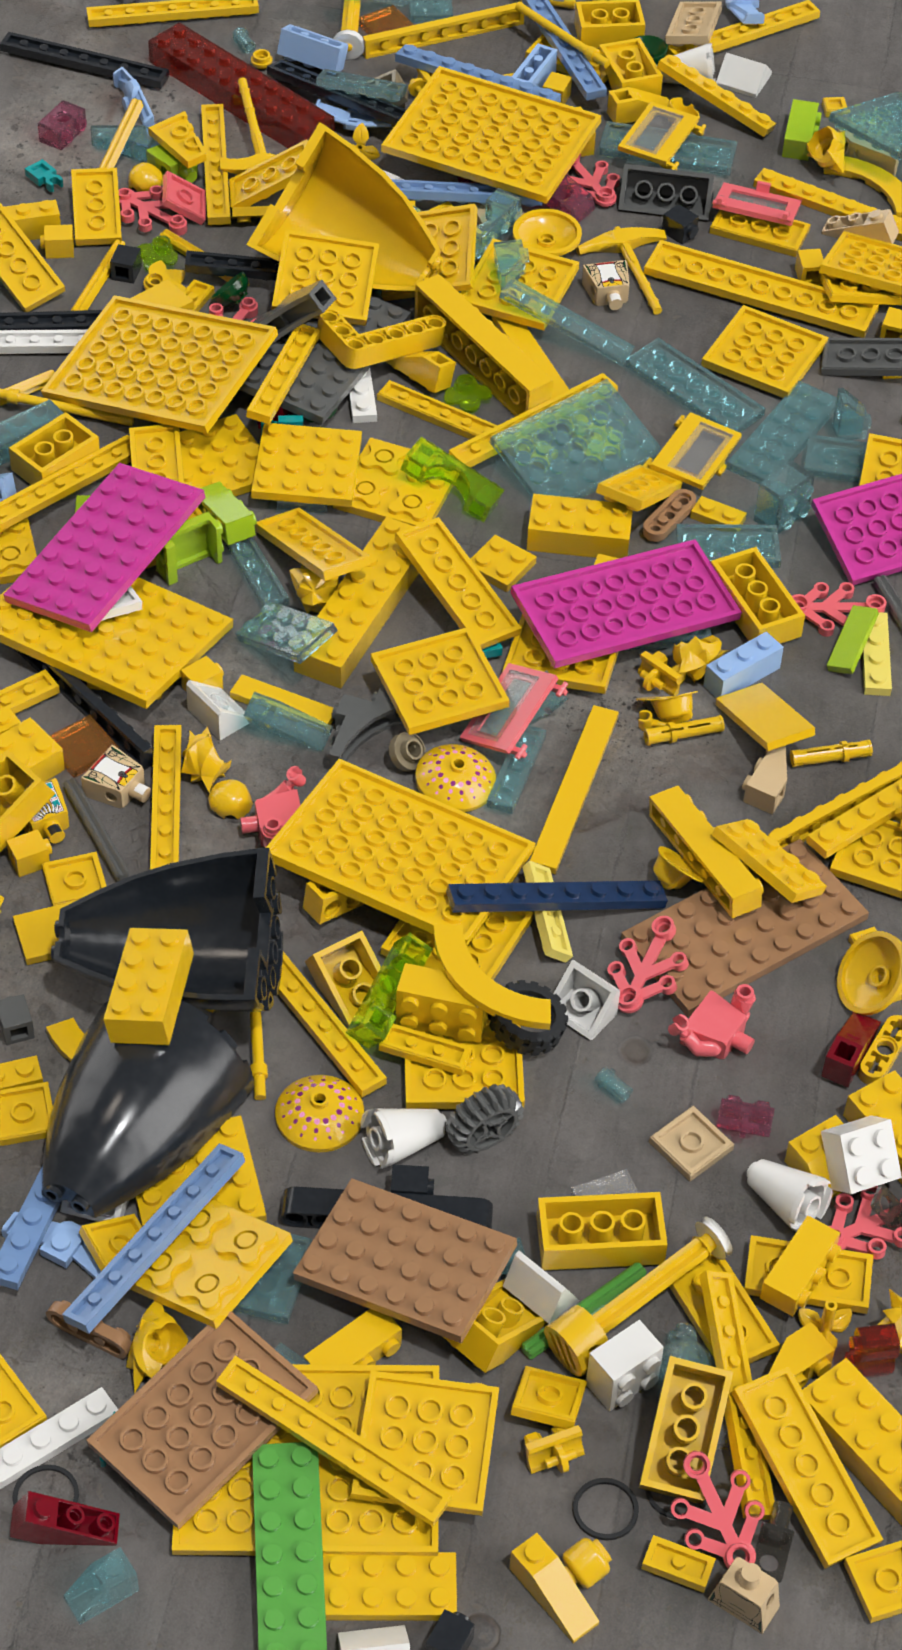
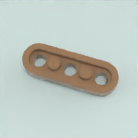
[643,489,696,542]
[46,1300,132,1359]

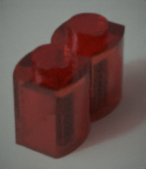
[845,1323,900,1377]

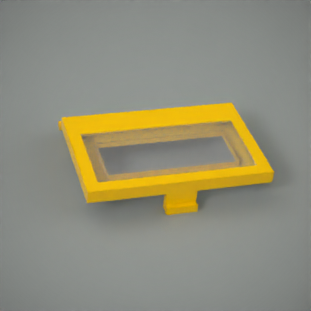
[618,101,706,170]
[643,412,742,490]

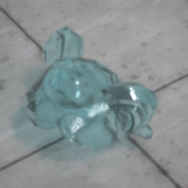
[659,1323,712,1382]

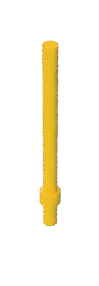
[515,2,611,68]
[0,388,134,426]
[250,1012,268,1101]

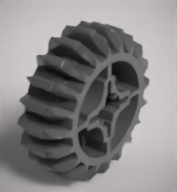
[445,1084,524,1155]

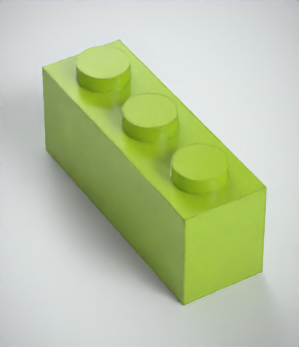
[782,99,822,161]
[198,481,257,545]

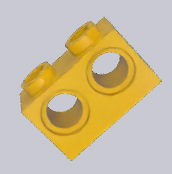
[303,881,364,925]

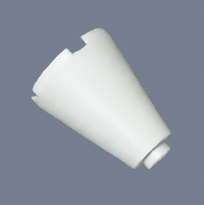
[660,43,716,85]
[361,1108,447,1169]
[747,1159,833,1232]

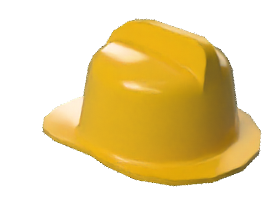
[636,691,698,724]
[653,846,704,890]

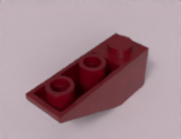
[821,1012,881,1088]
[10,1491,120,1546]

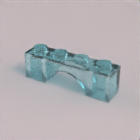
[475,188,523,261]

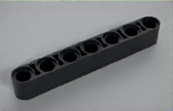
[280,1186,493,1229]

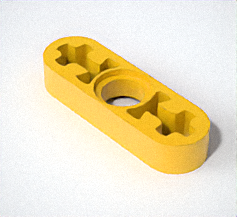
[859,1015,902,1085]

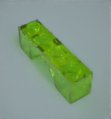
[400,437,505,523]
[346,933,433,1049]

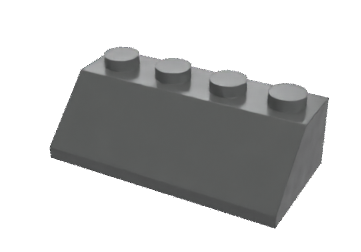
[618,164,714,221]

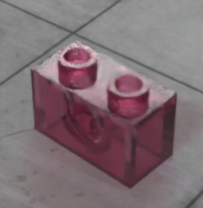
[37,100,87,150]
[546,174,596,223]

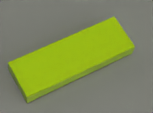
[827,605,879,674]

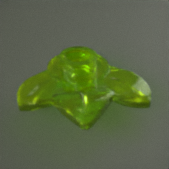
[137,236,178,271]
[444,374,492,413]

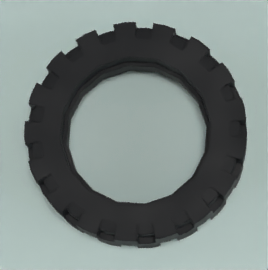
[488,980,568,1056]

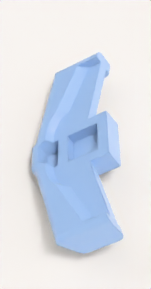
[725,0,765,24]
[113,67,154,137]
[312,99,392,131]
[1,1211,101,1279]

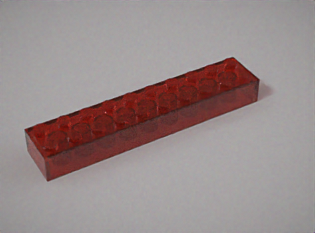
[148,22,334,148]

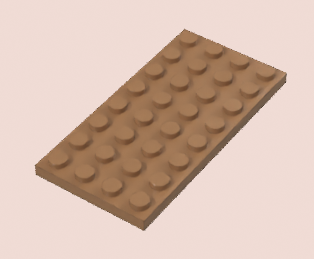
[621,839,869,1017]

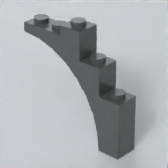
[253,280,337,344]
[326,684,472,770]

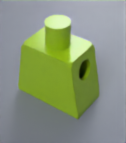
[146,144,198,183]

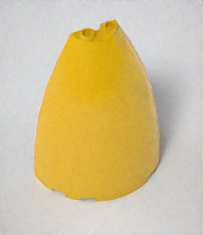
[246,122,443,291]

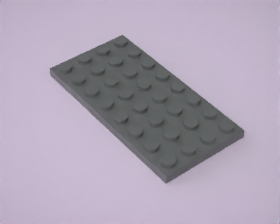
[239,296,411,425]

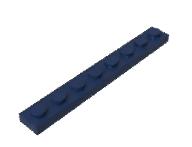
[446,880,668,913]

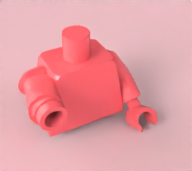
[240,766,306,848]
[668,984,756,1059]

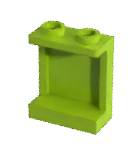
[156,512,224,586]

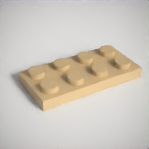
[666,1,722,46]

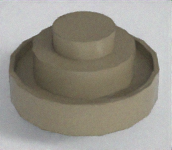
[389,731,426,772]

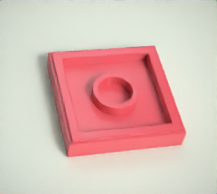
[162,171,206,225]

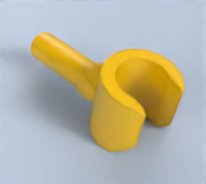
[638,710,667,731]

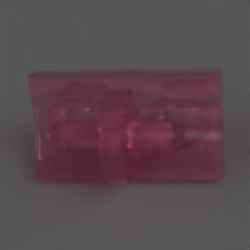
[717,1095,775,1138]

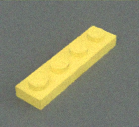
[862,612,892,696]
[522,861,573,963]

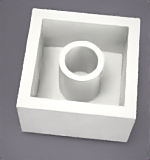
[821,1116,902,1194]
[586,1320,664,1412]

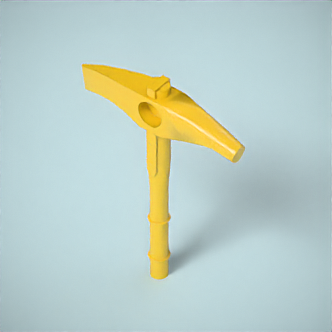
[220,78,275,175]
[576,226,667,315]

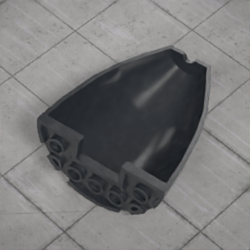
[51,848,283,1012]
[42,1000,254,1218]

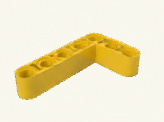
[317,309,446,369]

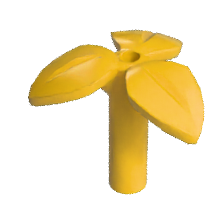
[352,123,380,160]
[798,1300,852,1349]

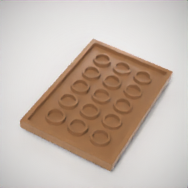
[293,1178,517,1344]
[86,1311,318,1530]

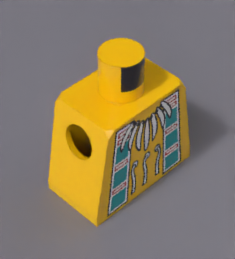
[23,778,69,844]

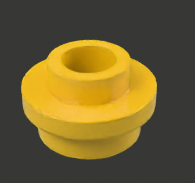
[251,49,273,69]

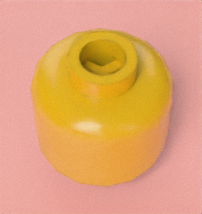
[562,1537,612,1589]

